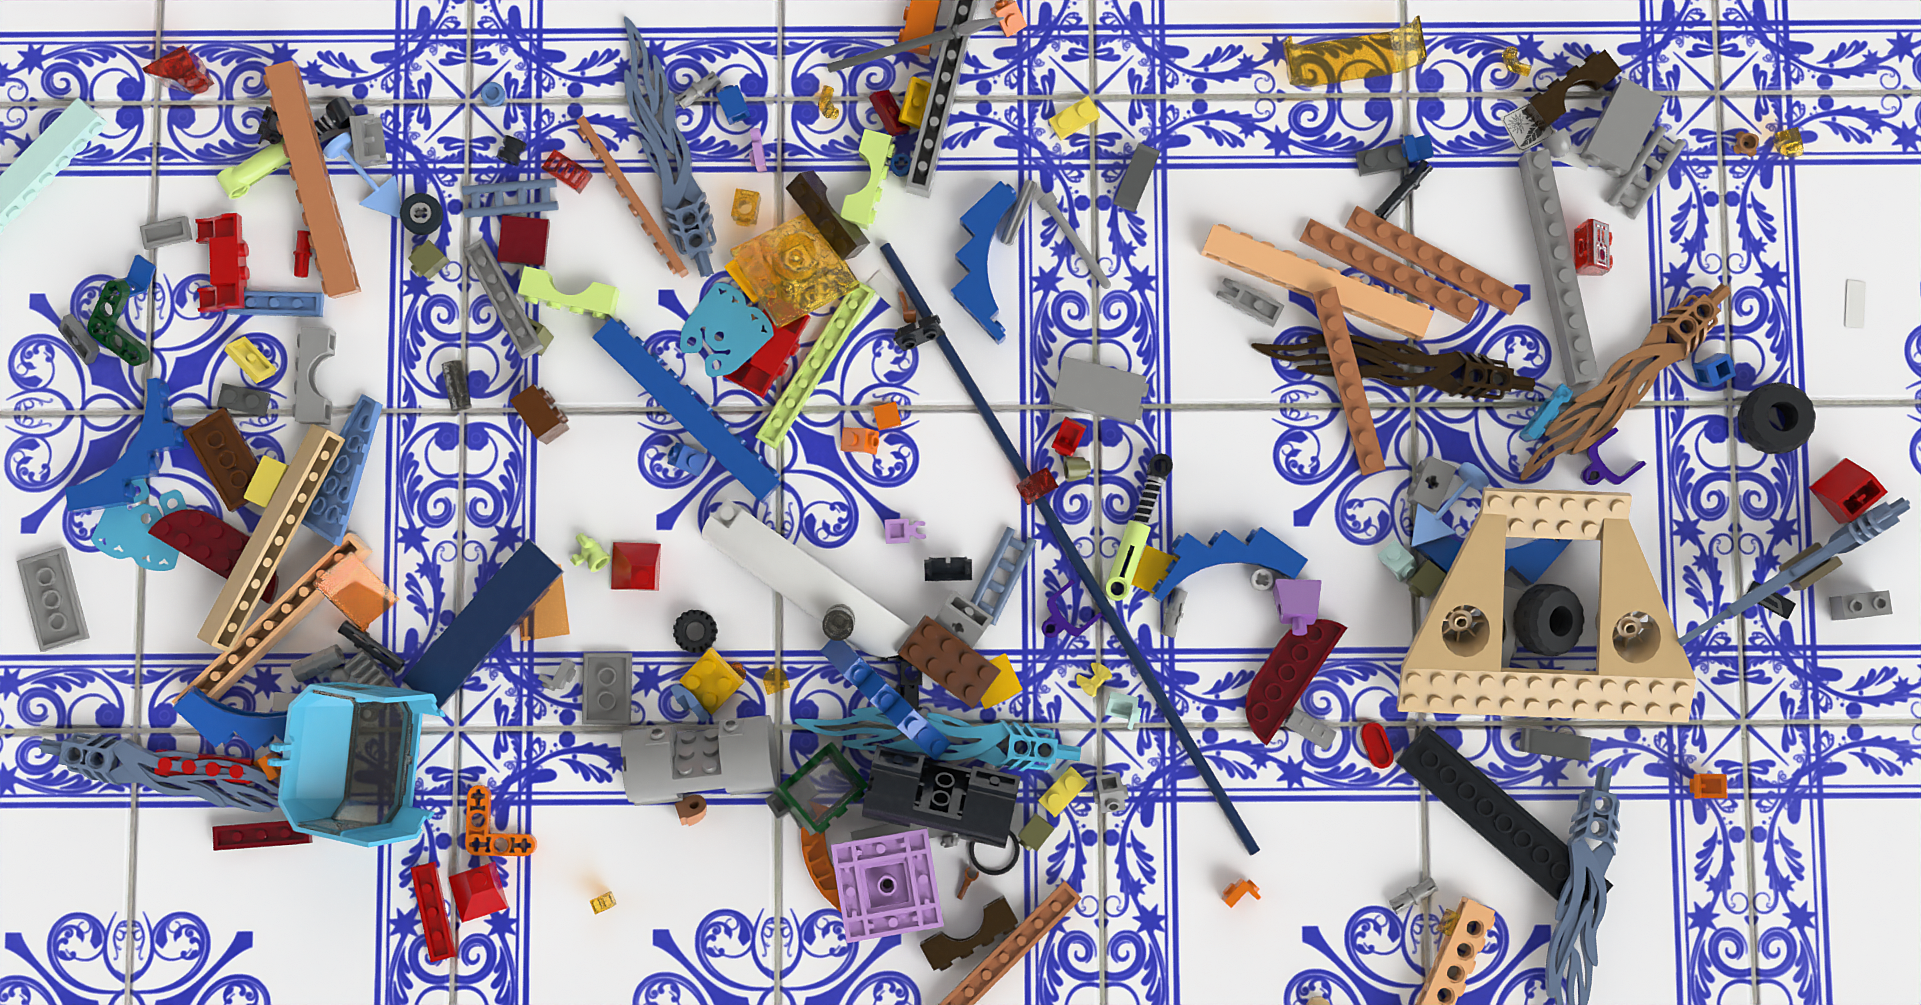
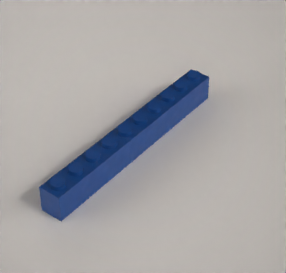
[592,318,782,504]

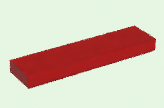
[410,861,456,962]

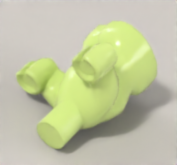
[570,533,611,572]

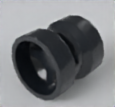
[496,135,527,166]

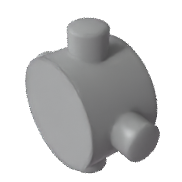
[940,835,960,848]

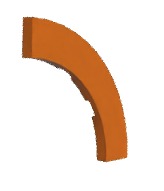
[801,800,842,913]

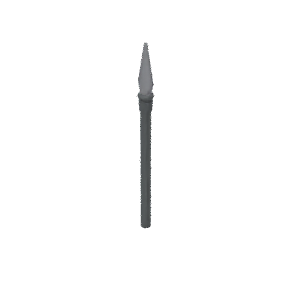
[827,17,1004,73]

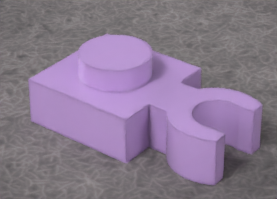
[749,128,767,172]
[885,519,926,544]

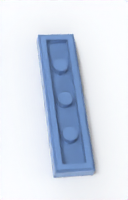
[227,291,324,317]

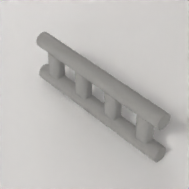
[1607,126,1686,220]

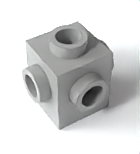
[1093,772,1129,813]

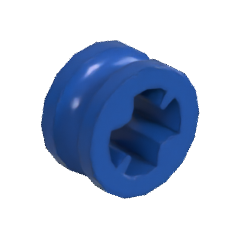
[891,154,911,177]

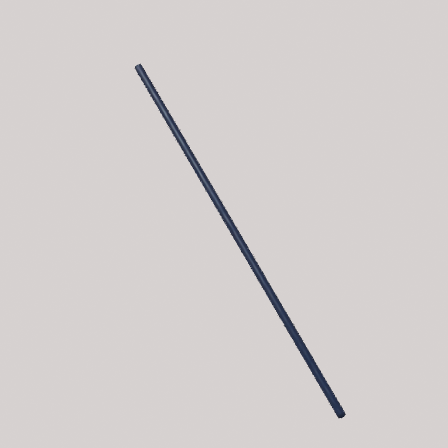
[879,243,1260,856]

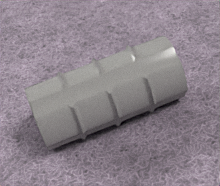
[291,644,345,682]
[1284,707,1337,750]

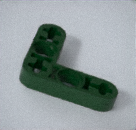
[87,278,150,366]

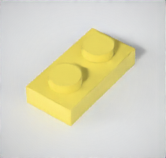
[1048,96,1100,141]
[224,336,277,384]
[1038,766,1088,817]

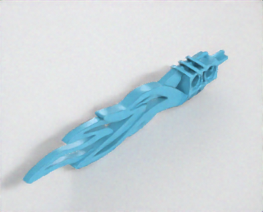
[795,707,1081,771]

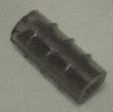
[441,360,472,411]

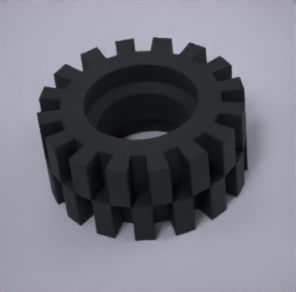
[673,610,718,653]

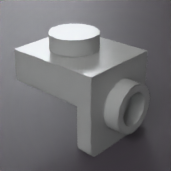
[538,659,576,691]

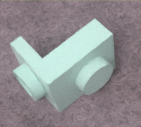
[1377,540,1417,582]
[1105,691,1142,730]

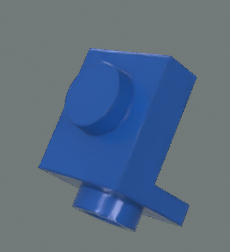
[1401,134,1434,163]
[667,442,709,477]

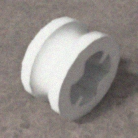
[1250,569,1273,591]

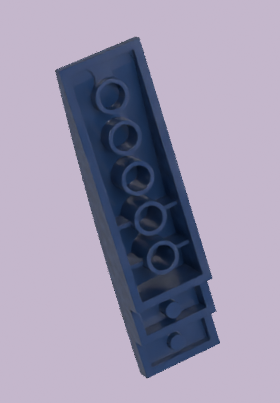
[402,539,565,709]

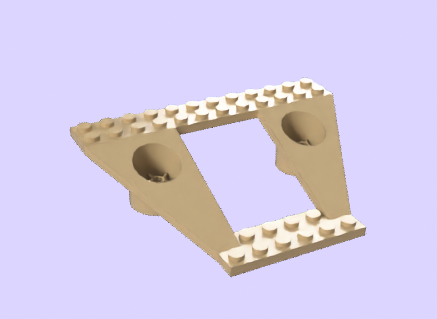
[1396,487,1696,722]

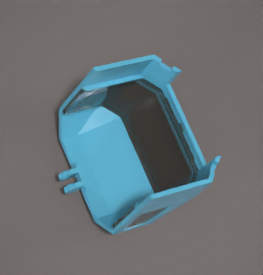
[267,682,446,848]

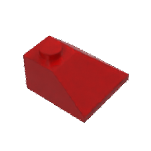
[611,542,661,591]
[448,861,509,923]

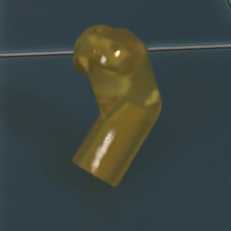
[1502,46,1532,77]
[818,85,839,120]

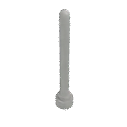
[1037,191,1111,289]

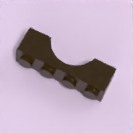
[1524,49,1622,131]
[785,170,871,261]
[920,895,1019,971]

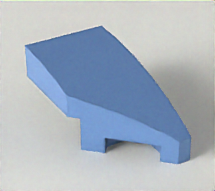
[670,684,710,723]

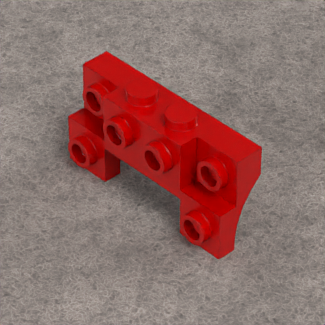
[195,213,250,313]
[723,295,811,399]

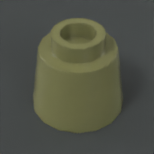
[1063,456,1091,483]

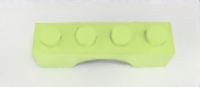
[840,129,895,230]
[518,266,620,320]

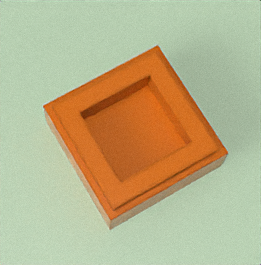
[873,401,902,431]

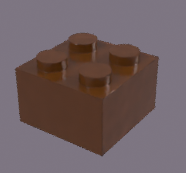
[510,384,570,445]

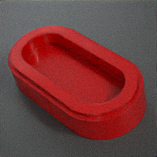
[1360,722,1394,769]

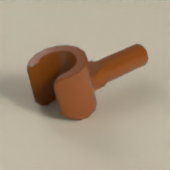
[898,291,916,323]
[957,867,979,900]

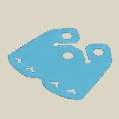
[680,282,773,377]
[91,479,187,571]

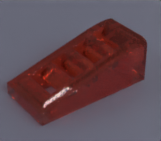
[541,149,593,194]

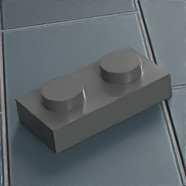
[1355,144,1407,177]
[58,313,100,365]
[216,383,271,417]

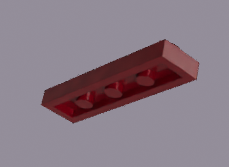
[212,820,313,851]

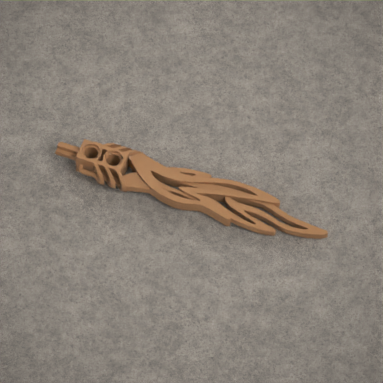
[1519,283,1731,481]

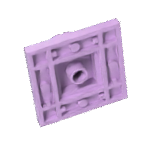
[831,828,944,943]

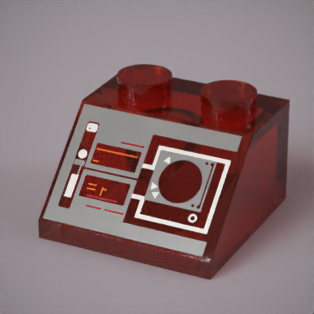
[142,45,215,95]
[1574,219,1613,276]

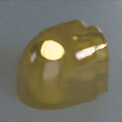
[1773,127,1804,158]

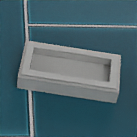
[139,216,193,250]

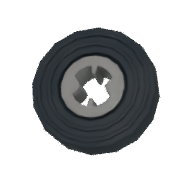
[400,193,443,235]

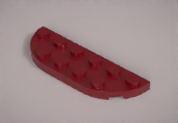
[148,509,279,604]
[1245,619,1348,746]

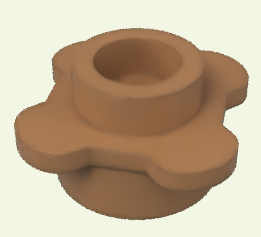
[1733,131,1759,157]

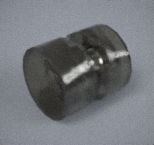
[822,604,855,641]

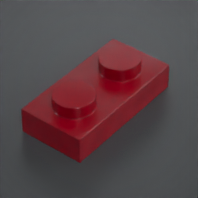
[868,89,911,137]

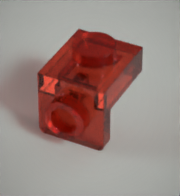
[1016,467,1059,505]

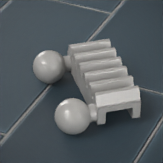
[330,649,398,722]

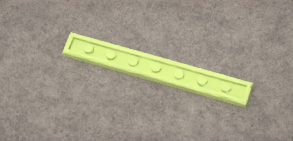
[755,279,876,450]

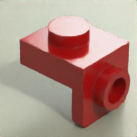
[1051,416,1087,457]

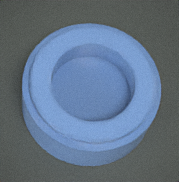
[481,82,506,107]

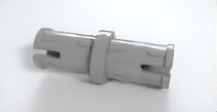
[675,71,721,110]
[1160,588,1188,638]
[1389,877,1439,915]

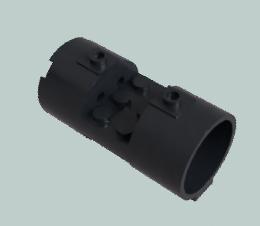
[862,745,1021,849]

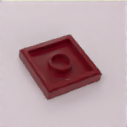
[497,215,550,267]

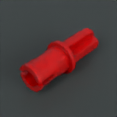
[293,230,313,278]

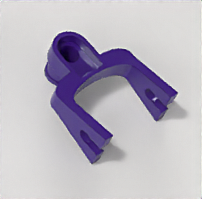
[1580,427,1646,485]
[1041,579,1103,638]

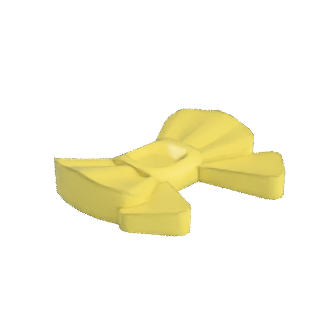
[1076,663,1112,697]

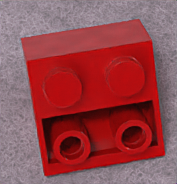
[1808,458,1888,524]

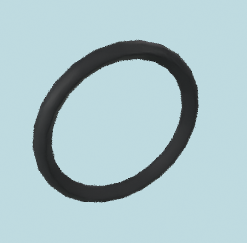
[969,830,1020,876]

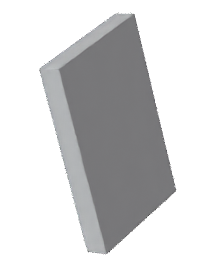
[582,653,633,725]

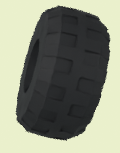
[1737,382,1816,454]
[1513,584,1585,656]

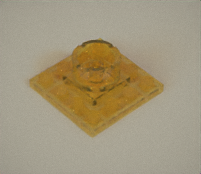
[730,213,860,329]

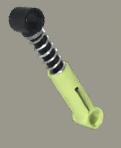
[216,97,357,199]
[1104,453,1173,601]

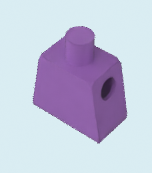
[1272,579,1322,635]

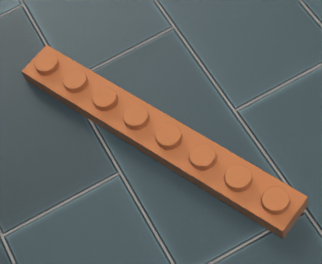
[576,115,689,278]
[1344,206,1523,316]
[1299,218,1479,324]
[1312,286,1386,475]
[938,880,1082,1005]

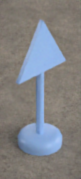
[323,132,401,219]
[1411,462,1489,547]

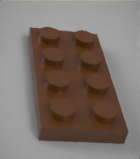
[183,407,259,513]
[897,614,1001,709]

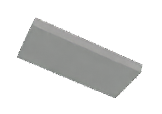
[17,547,90,652]

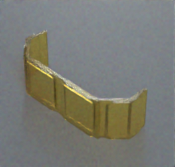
[1282,15,1427,87]

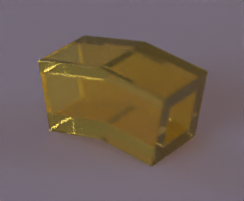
[589,891,617,915]

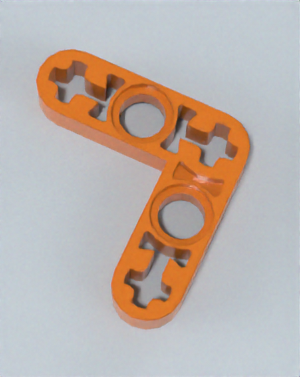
[465,785,537,856]

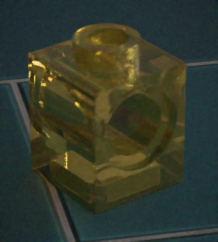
[731,188,761,227]

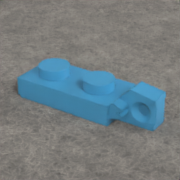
[1519,383,1574,441]

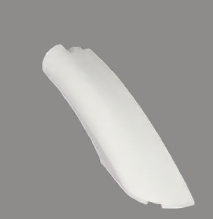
[701,498,914,658]

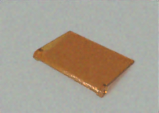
[313,551,400,632]
[519,564,570,641]

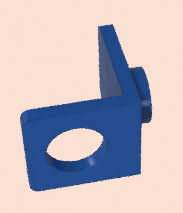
[115,254,156,298]

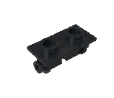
[257,106,282,145]
[893,314,946,351]
[924,556,972,581]

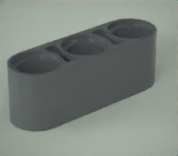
[1113,143,1160,213]
[1519,727,1592,762]

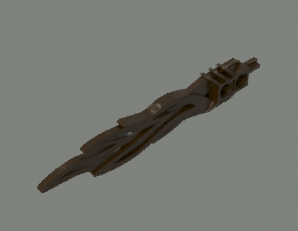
[1251,334,1536,400]

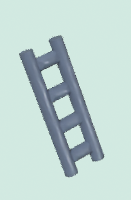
[462,178,559,218]
[971,526,1037,626]

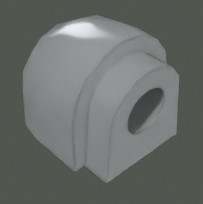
[1541,128,1571,158]

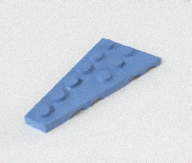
[301,394,383,547]

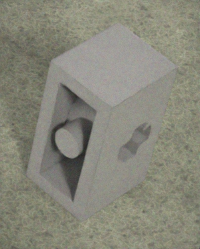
[1406,456,1457,513]
[1829,590,1893,621]
[934,591,994,648]

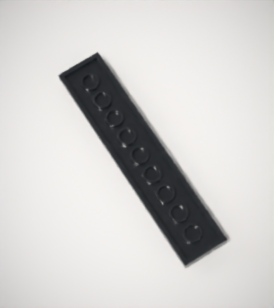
[1395,725,1614,910]

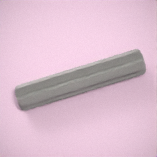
[1000,179,1037,246]

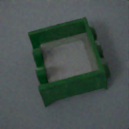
[773,741,868,836]

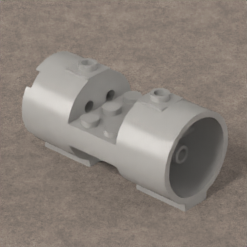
[621,715,779,806]

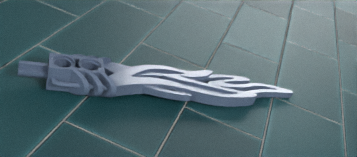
[624,16,717,278]
[1677,497,1911,646]
[39,732,280,812]
[1545,766,1621,1005]

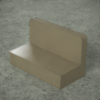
[1779,542,1843,591]

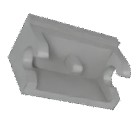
[349,114,388,168]

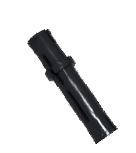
[1374,159,1433,220]
[337,620,406,673]

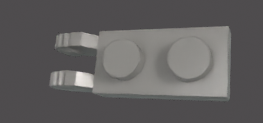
[1216,278,1285,327]

